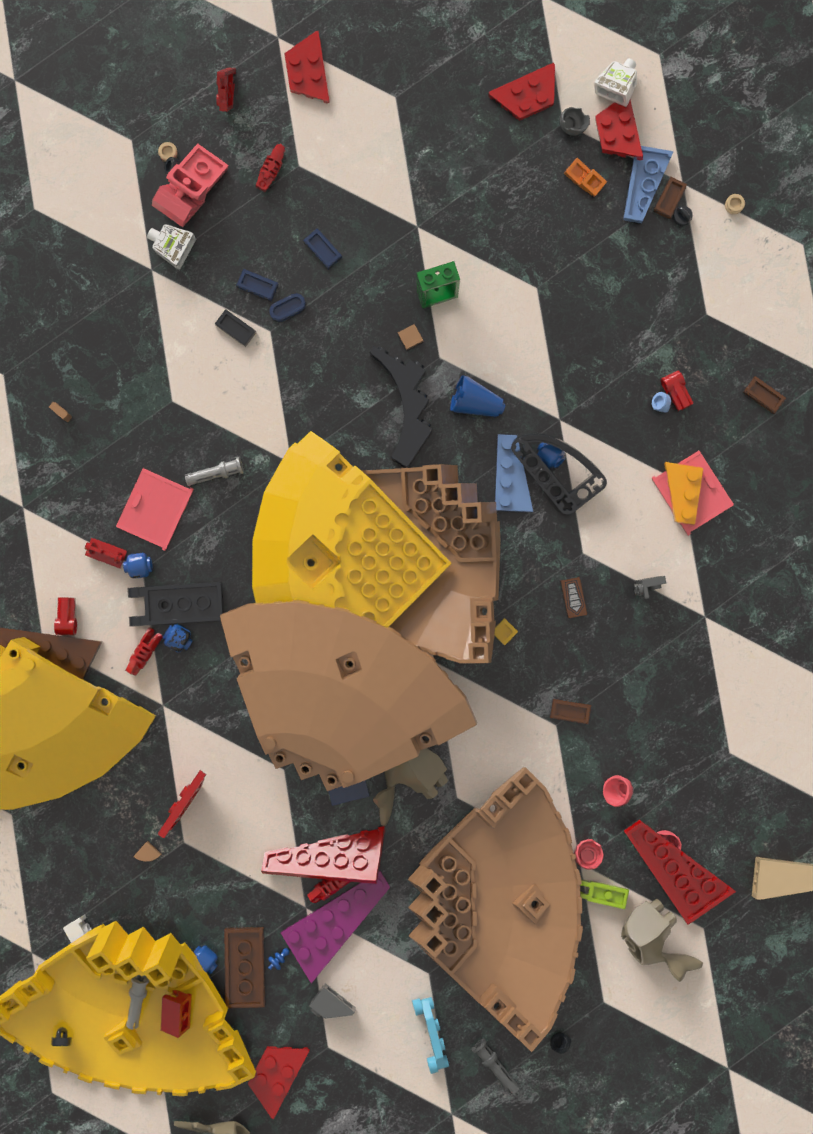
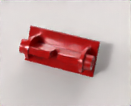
[85,538,127,569]

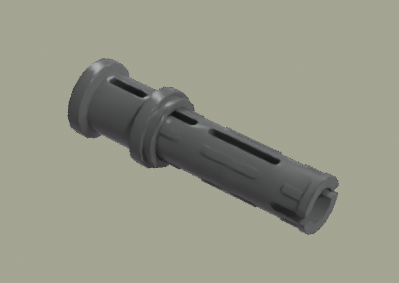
[471,1039,520,1095]

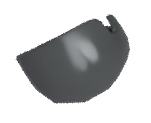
[559,107,590,136]

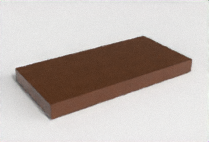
[224,927,265,1008]

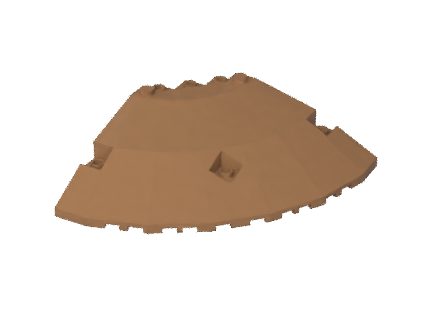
[361,464,501,663]
[220,600,477,791]
[408,767,583,1052]

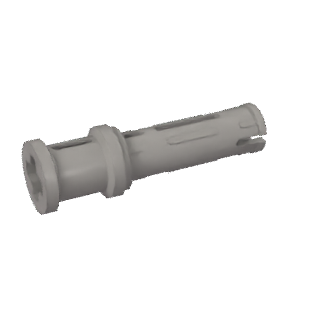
[185,457,244,486]
[126,975,149,1029]

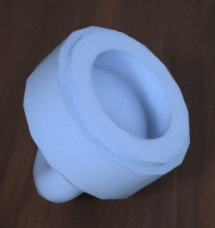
[652,392,671,412]

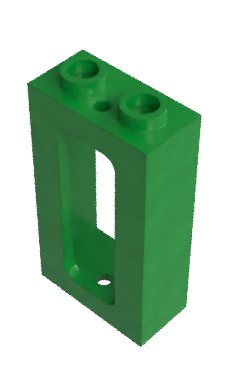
[417,261,460,309]

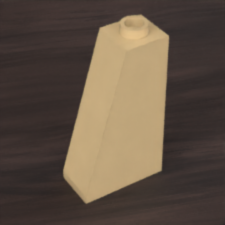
[752,857,813,900]

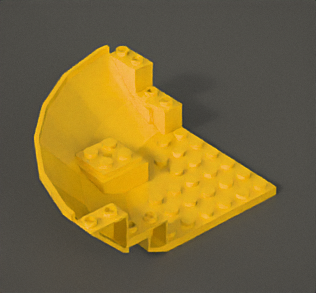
[252,431,451,664]

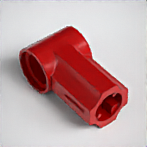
[660,370,694,411]
[54,597,77,635]

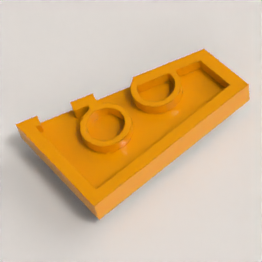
[664,462,703,525]

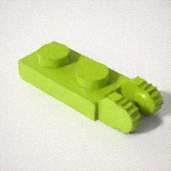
[580,880,629,909]

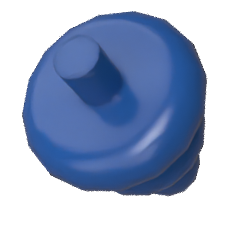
[268,948,290,970]

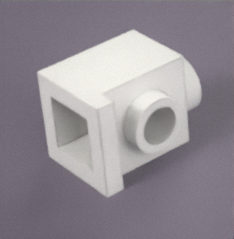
[63,915,92,943]

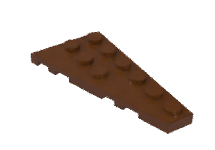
[0,628,103,680]

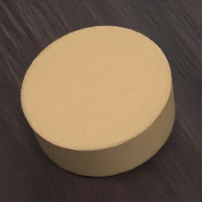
[158,142,178,162]
[725,194,745,215]

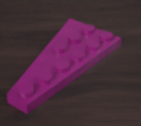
[281,870,390,983]

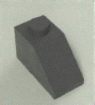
[310,983,356,1019]

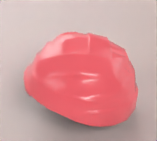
[603,775,633,807]

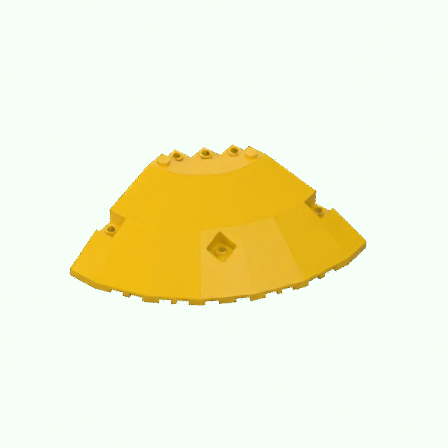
[0,637,156,810]
[0,921,256,1096]

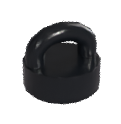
[164,157,181,175]
[673,206,693,226]
[51,1027,72,1046]
[550,1032,571,1054]

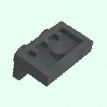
[634,576,667,599]

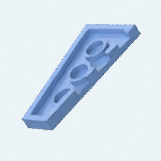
[623,146,674,223]
[495,434,533,512]

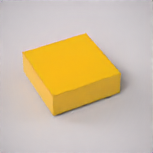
[494,618,518,645]

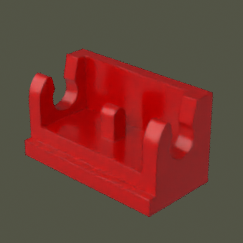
[160,990,192,1038]

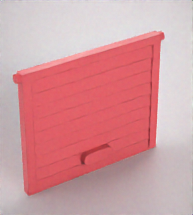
[652,451,734,536]
[116,468,194,551]

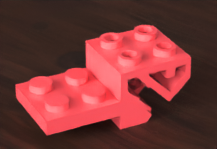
[152,144,229,227]

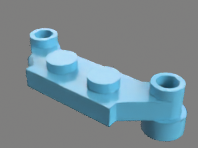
[412,997,449,1074]

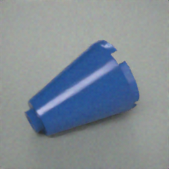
[450,375,505,417]

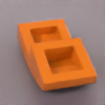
[564,158,607,197]

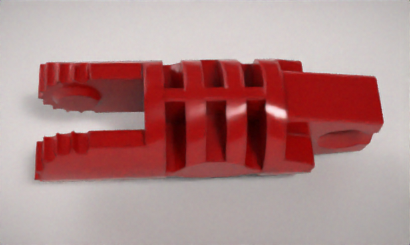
[256,144,285,192]
[125,627,163,676]
[307,879,350,904]

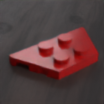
[284,31,330,103]
[488,63,555,121]
[216,67,236,111]
[595,99,643,160]
[158,770,207,838]
[248,1046,310,1119]

